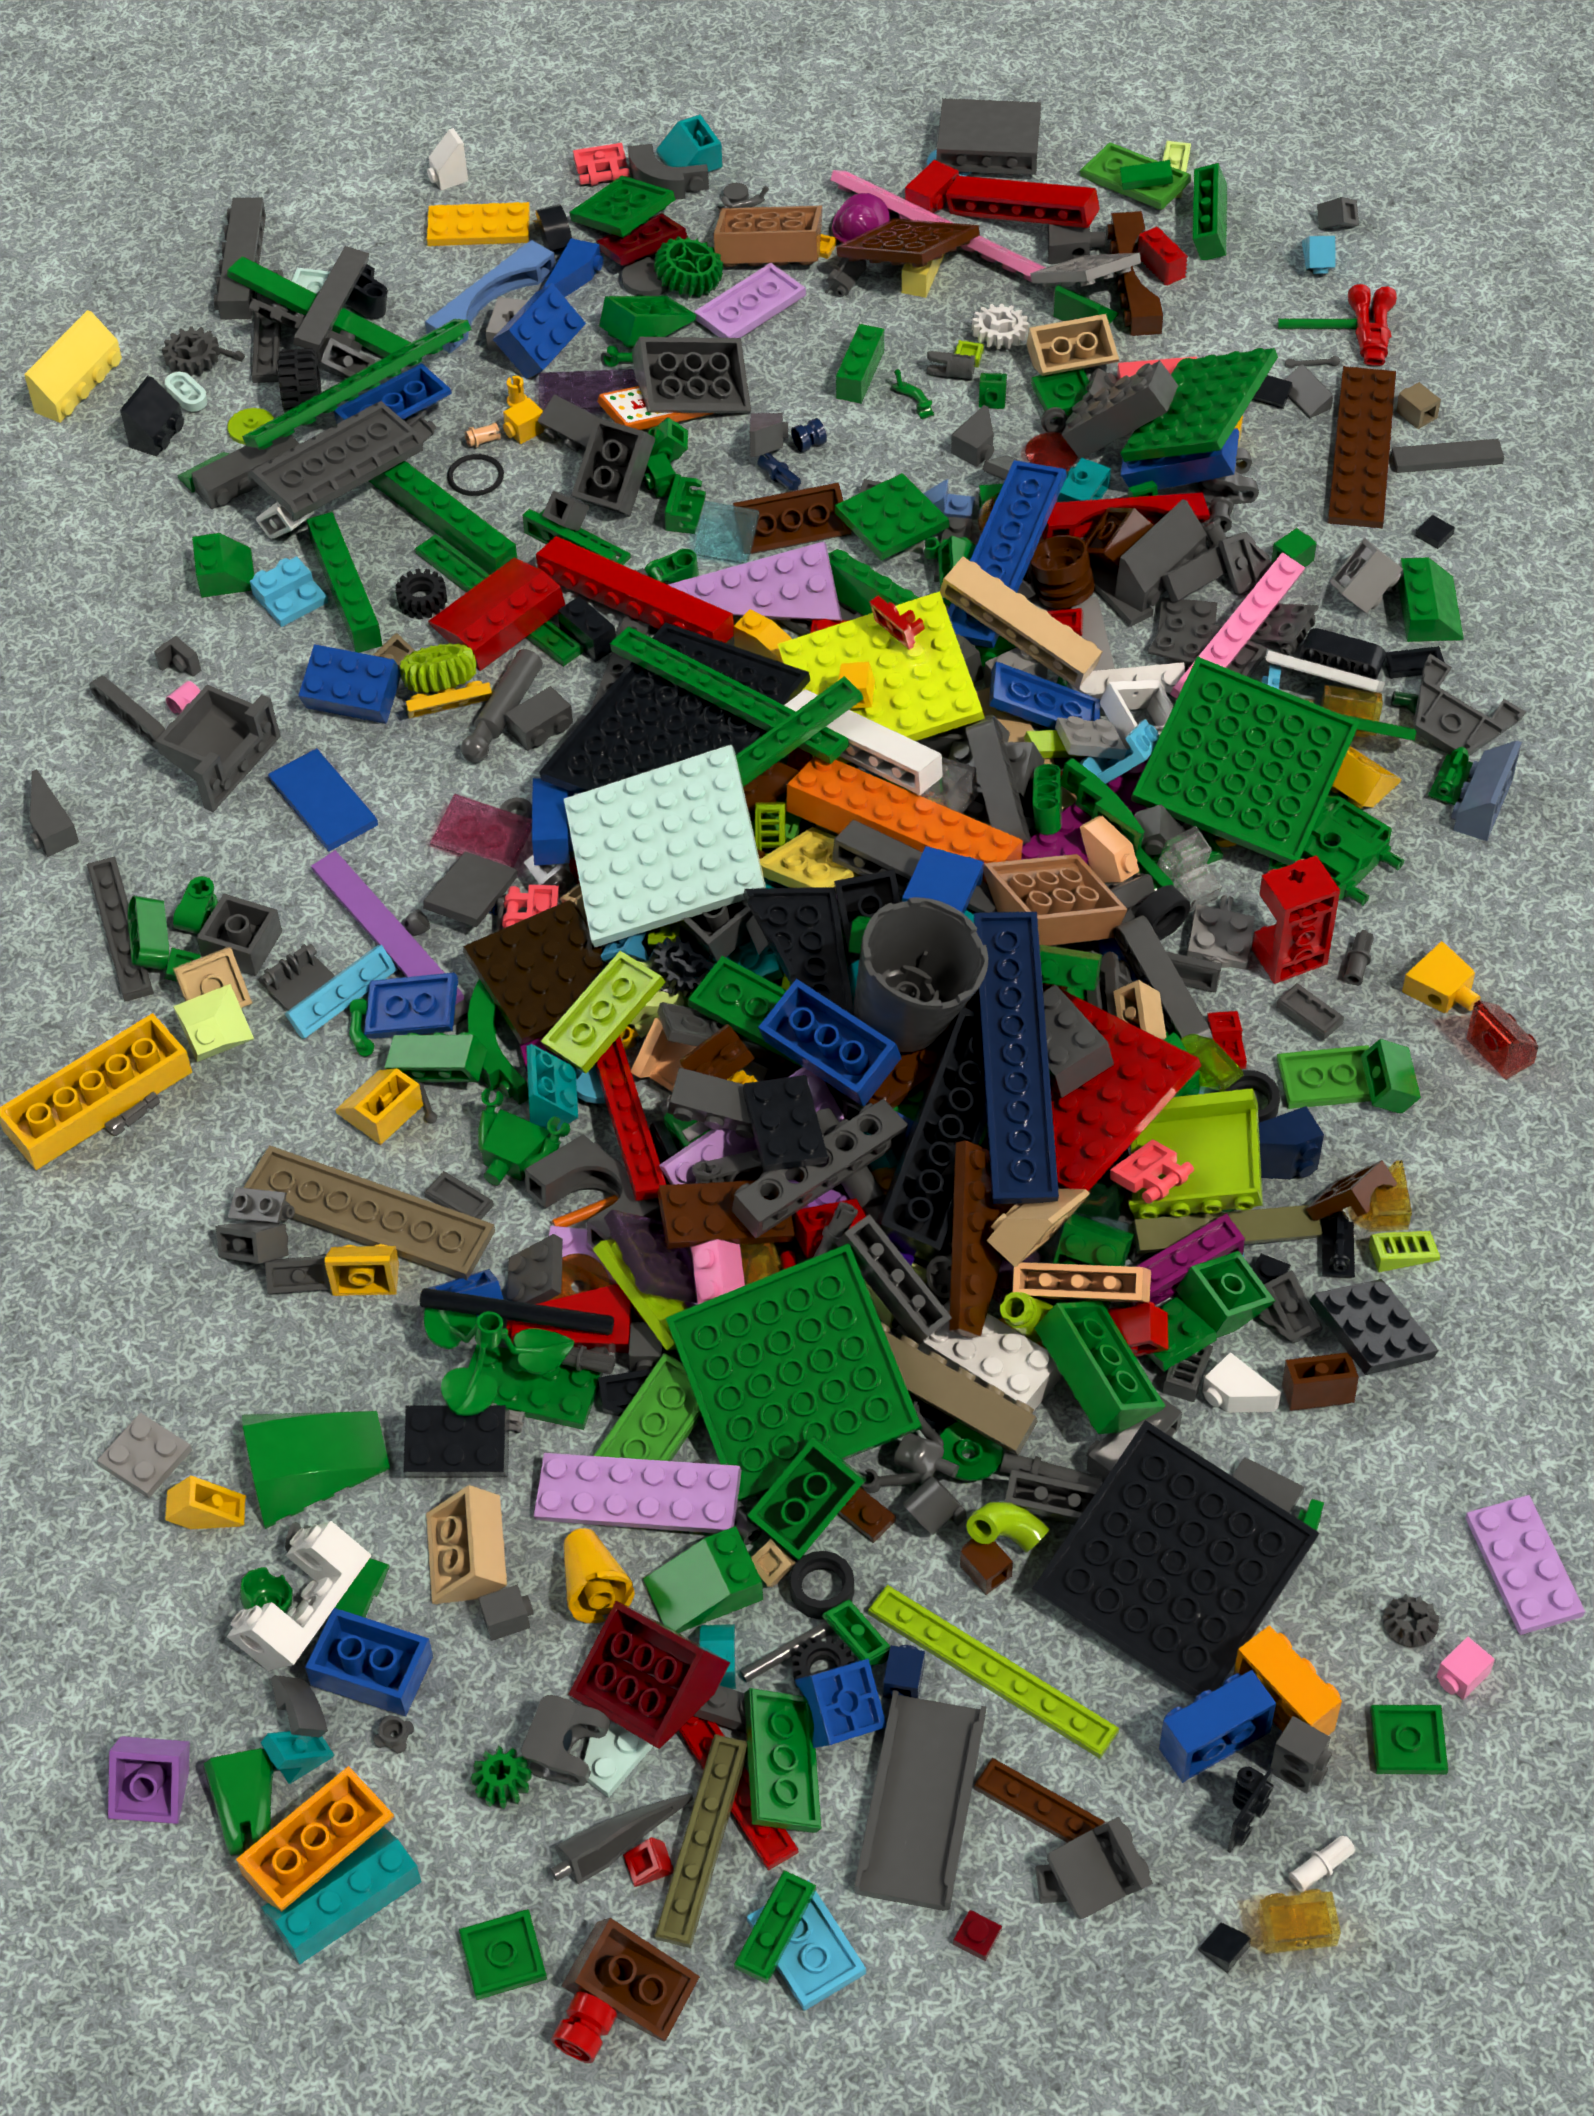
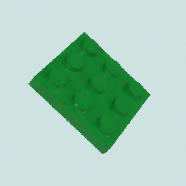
[569,176,676,237]
[835,473,949,561]

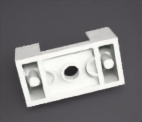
[227,1521,371,1671]

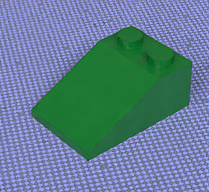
[599,296,697,348]
[643,1526,763,1633]

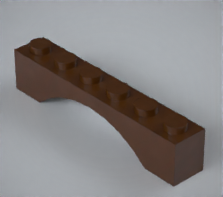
[1106,211,1163,336]

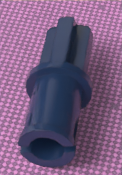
[757,453,801,491]

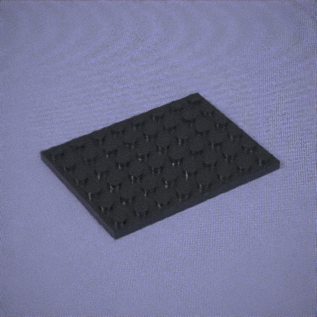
[539,622,810,794]

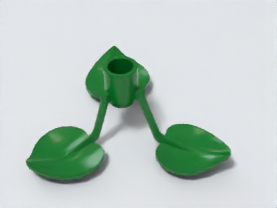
[424,1308,574,1416]

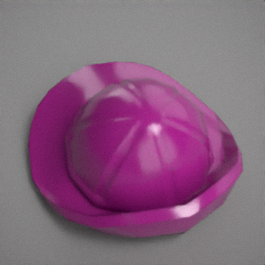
[831,193,890,244]

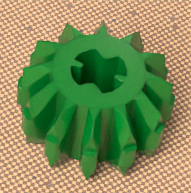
[471,1745,532,1809]

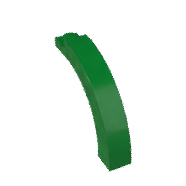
[468,979,529,1105]

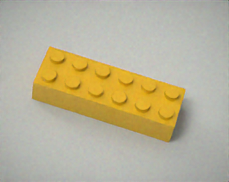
[0,1013,192,1170]

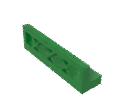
[522,509,631,565]

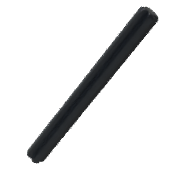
[419,1288,614,1335]

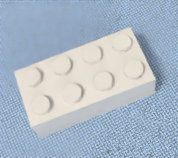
[917,1299,1061,1412]

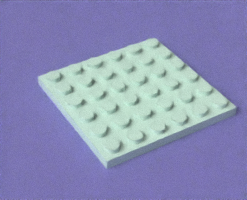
[564,744,766,947]

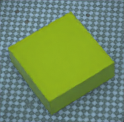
[954,340,984,368]

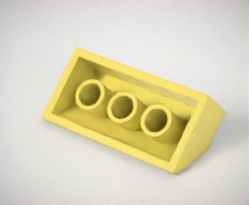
[24,310,122,423]

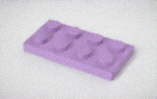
[694,263,806,338]
[1465,1495,1585,1635]

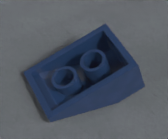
[1259,1106,1324,1180]

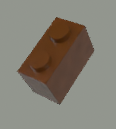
[1282,1352,1359,1411]

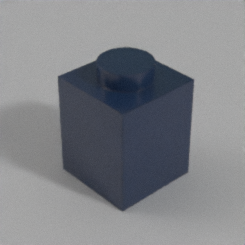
[883,1645,925,1699]

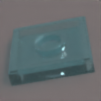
[694,501,759,564]

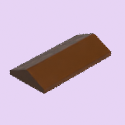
[733,482,851,555]

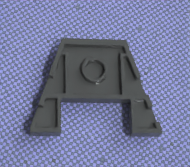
[1413,654,1526,756]

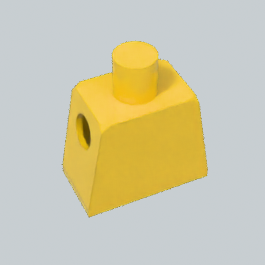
[1402,941,1481,1013]

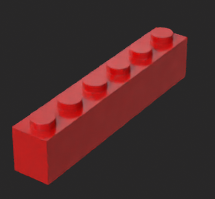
[945,175,1100,228]

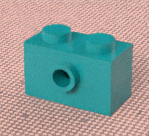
[1057,458,1111,502]

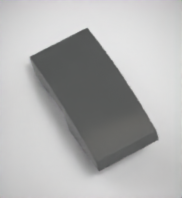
[271,1675,328,1738]

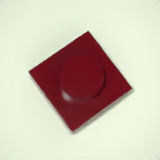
[953,1910,1002,1961]

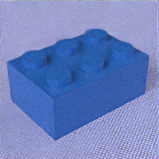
[493,283,586,379]
[298,644,401,724]
[305,1608,433,1717]
[1159,1670,1276,1783]

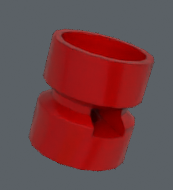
[551,1992,617,2064]

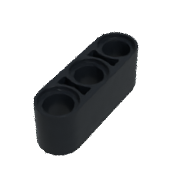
[1299,628,1386,680]

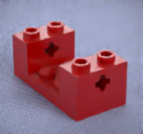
[1252,855,1340,984]

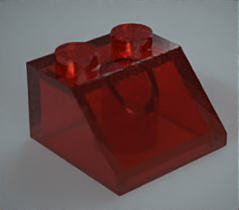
[1466,1000,1539,1080]

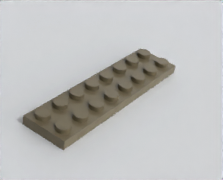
[243,1145,495,1280]

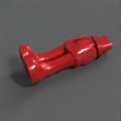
[1348,284,1397,366]

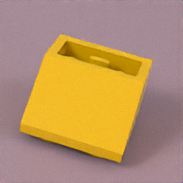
[335,1068,423,1145]

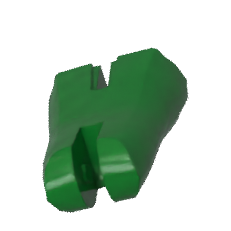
[203,1748,274,1856]

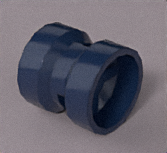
[791,418,827,452]

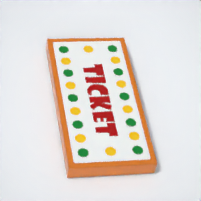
[597,386,714,430]

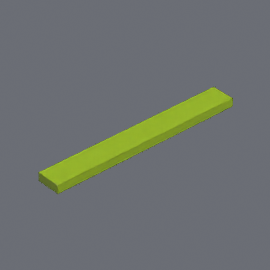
[868,1585,1119,1759]

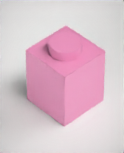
[1437,1637,1495,1700]

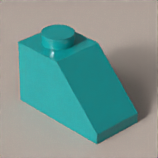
[700,1624,736,1689]

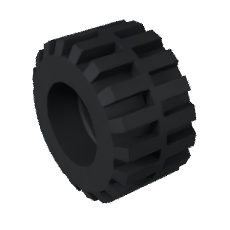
[278,348,322,415]

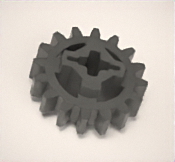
[162,326,220,376]

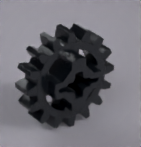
[649,936,714,998]

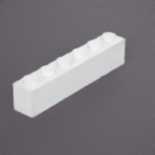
[784,689,943,795]

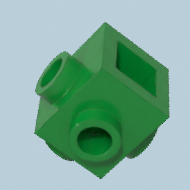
[648,417,688,463]

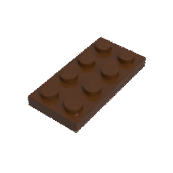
[657,1180,795,1249]

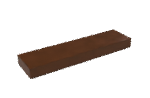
[974,1757,1106,1842]

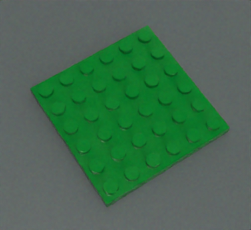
[1131,656,1360,865]
[666,1244,923,1501]

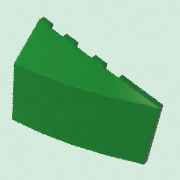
[242,1411,390,1529]

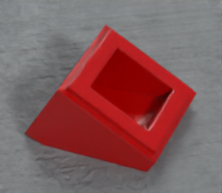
[623,1837,674,1887]

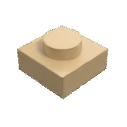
[751,1538,796,1587]

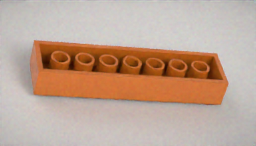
[786,756,1023,883]

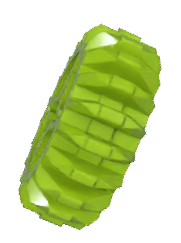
[400,643,477,693]

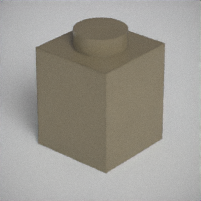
[1396,382,1441,429]

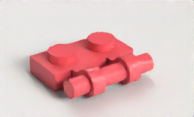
[573,143,630,186]
[502,885,559,928]
[1110,1139,1194,1204]

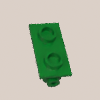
[1428,747,1473,805]

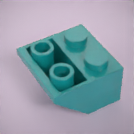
[656,114,723,172]
[526,1044,578,1131]

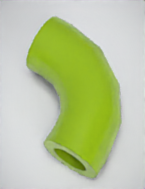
[966,1502,1049,1553]

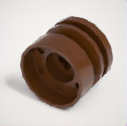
[1030,535,1095,609]

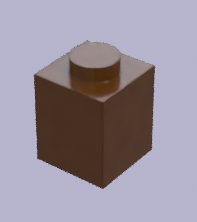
[960,1539,1013,1595]

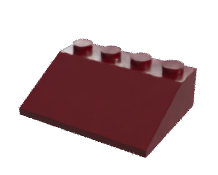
[568,1601,730,1749]

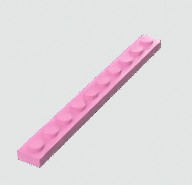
[830,170,1046,282]

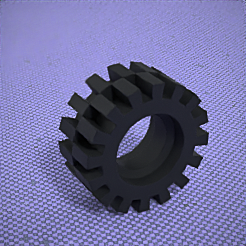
[395,569,447,619]
[792,1635,855,1696]

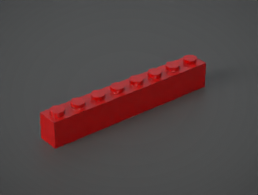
[536,536,734,643]

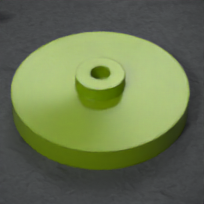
[228,408,274,445]

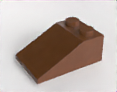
[561,1918,700,2042]

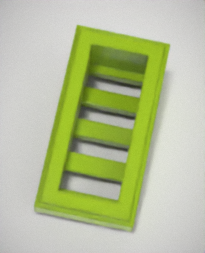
[755,802,786,856]
[1369,1231,1440,1273]

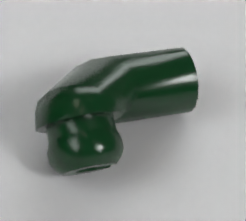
[1391,691,1418,715]

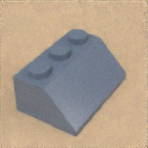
[1451,741,1522,841]

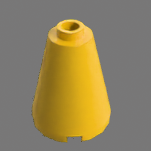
[564,1528,635,1623]

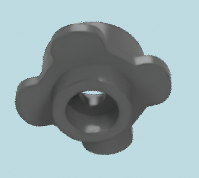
[374,1715,414,1753]

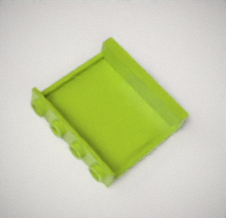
[1129,1088,1263,1219]

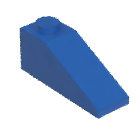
[543,238,603,297]

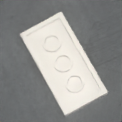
[1266,650,1385,693]

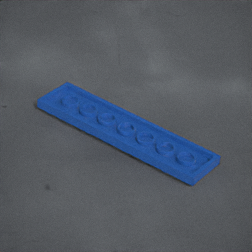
[947,460,1067,648]

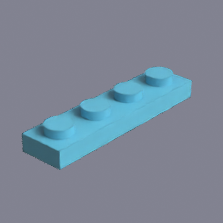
[284,945,398,1038]

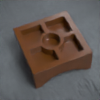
[1306,1160,1397,1221]

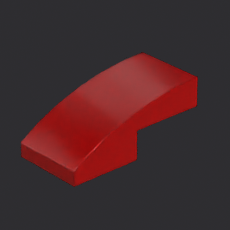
[1207,1011,1247,1071]

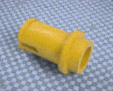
[506,376,527,407]

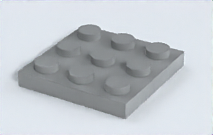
[1030,253,1141,287]

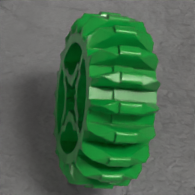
[654,236,723,298]

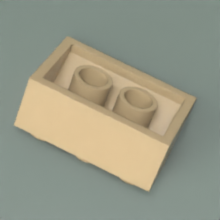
[1026,314,1119,376]
[987,1189,1090,1267]
[426,1485,507,1604]

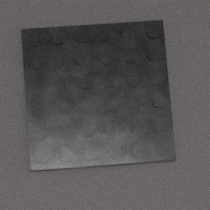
[1032,1420,1320,1700]

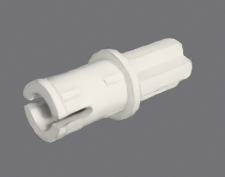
[1288,1836,1356,1893]

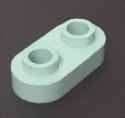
[165,372,208,412]

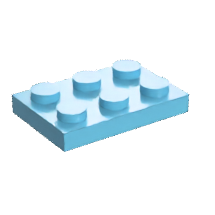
[747,1880,866,2011]

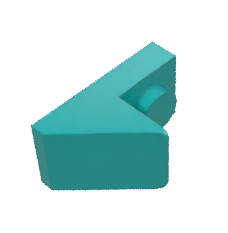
[261,1731,334,1784]

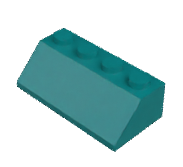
[261,1826,422,1965]

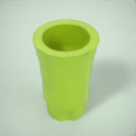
[1000,1292,1053,1343]

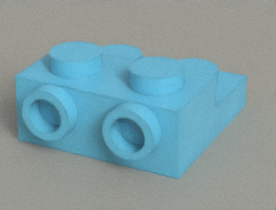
[250,556,328,627]

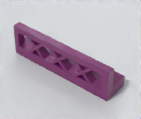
[1130,1213,1245,1307]

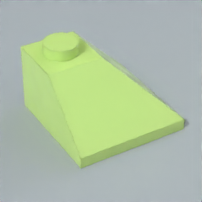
[173,984,254,1062]

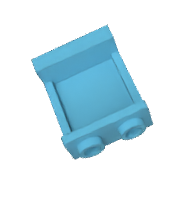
[1079,719,1159,784]

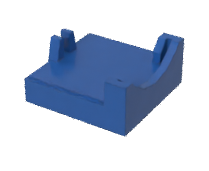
[795,1659,887,1748]

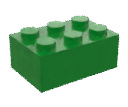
[747,1436,866,1560]

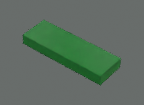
[734,1870,816,1984]

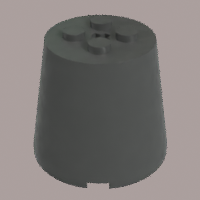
[853,897,988,1052]

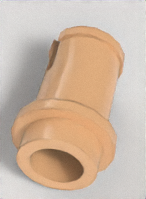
[465,423,501,448]

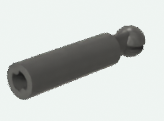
[461,649,543,763]
[816,1108,886,1222]

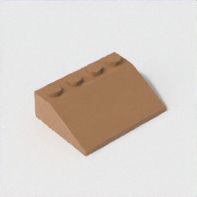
[714,205,823,267]
[983,854,1128,946]

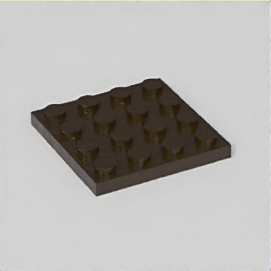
[463,900,609,1045]

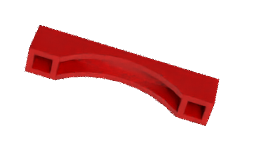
[1042,492,1210,540]

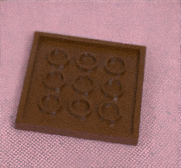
[836,218,980,267]

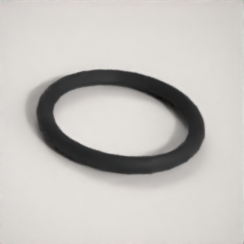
[447,454,504,496]

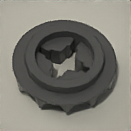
[1383,1594,1439,1647]

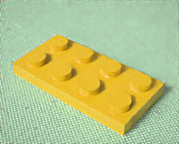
[427,202,530,246]

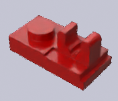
[870,595,925,650]

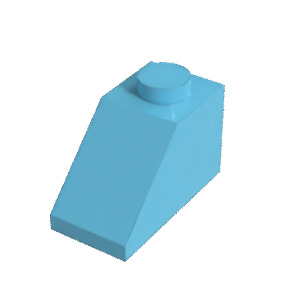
[1302,236,1335,274]

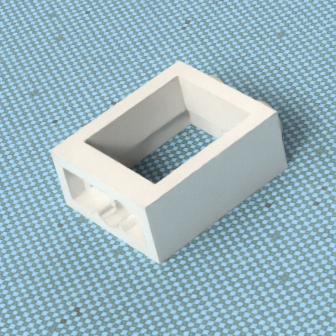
[1099,680,1174,749]

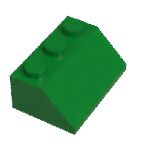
[1398,557,1464,642]

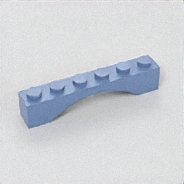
[425,240,555,353]

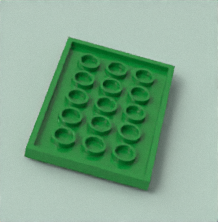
[1120,348,1278,462]

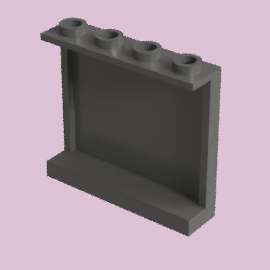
[936,98,1041,175]

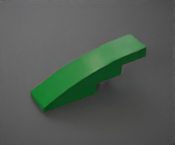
[1061,758,1145,856]

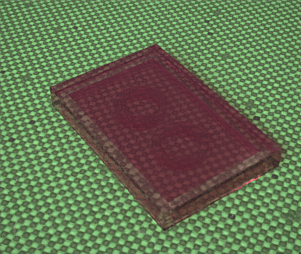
[430,794,532,868]

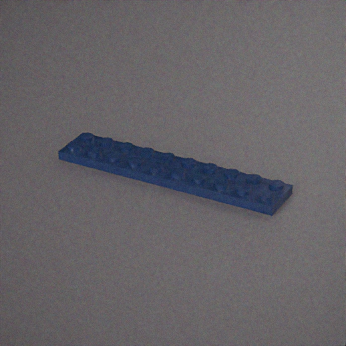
[973,912,1059,1204]

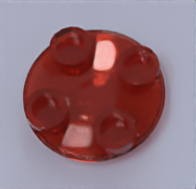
[1025,432,1078,471]

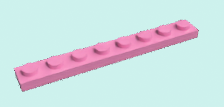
[1170,552,1305,699]

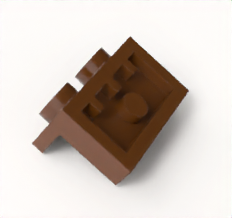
[680,1024,755,1080]

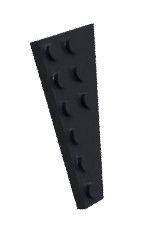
[743,887,855,1016]

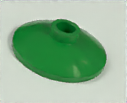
[940,1422,1003,1481]

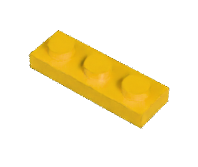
[406,681,492,718]

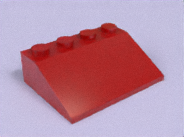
[428,557,566,671]

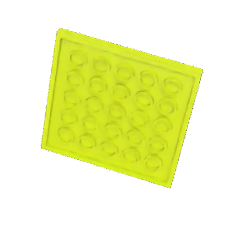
[778,591,985,764]

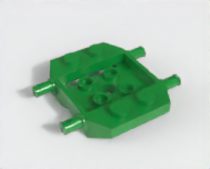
[1268,796,1405,906]

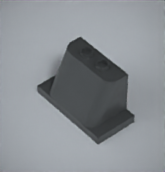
[155,685,281,812]

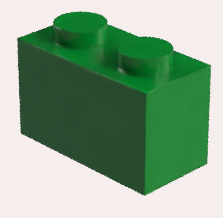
[1361,1039,1421,1113]

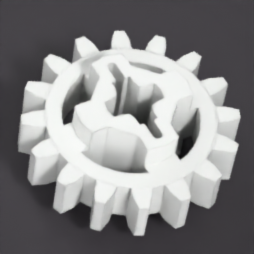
[971,304,1029,349]

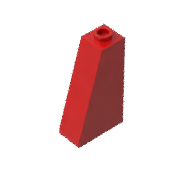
[506,1284,634,1353]

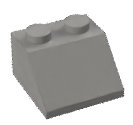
[1329,538,1403,613]

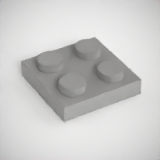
[1055,716,1127,760]
[97,1413,192,1498]

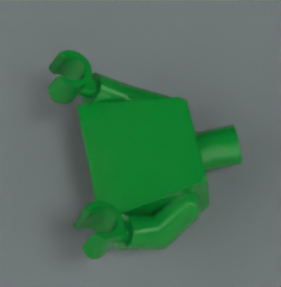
[924,535,976,607]
[478,1088,571,1186]

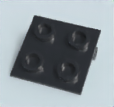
[1227,1767,1274,1853]

